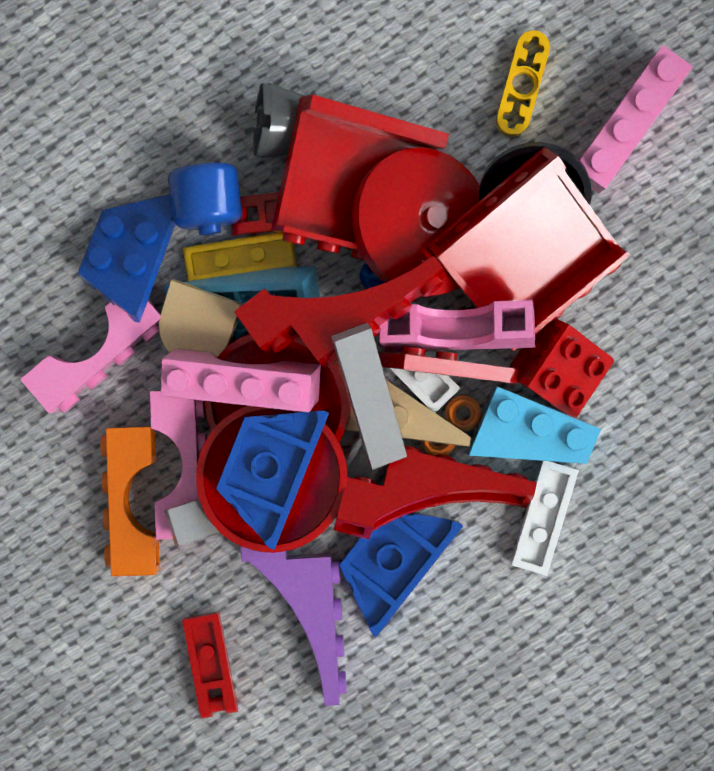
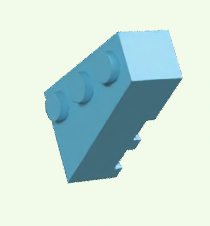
[466,386,601,464]

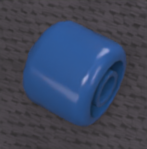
[168,162,242,235]

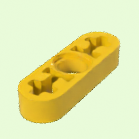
[496,30,550,137]

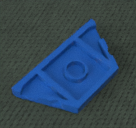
[78,194,175,323]
[216,410,329,550]
[339,512,463,637]

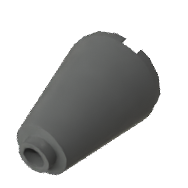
[253,83,305,158]

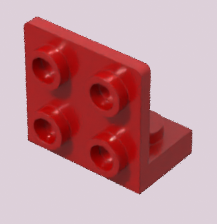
[508,319,614,419]

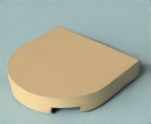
[159,279,243,358]

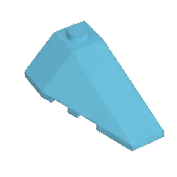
[164,266,320,340]

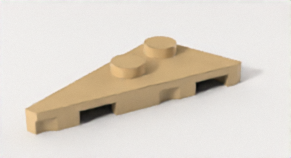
[346,380,471,447]

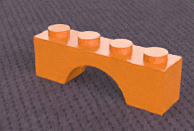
[100,426,160,577]

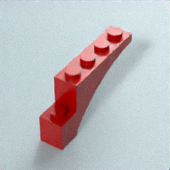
[234,256,446,367]
[333,446,537,539]

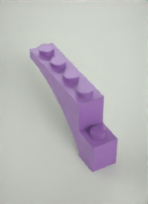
[241,546,347,706]

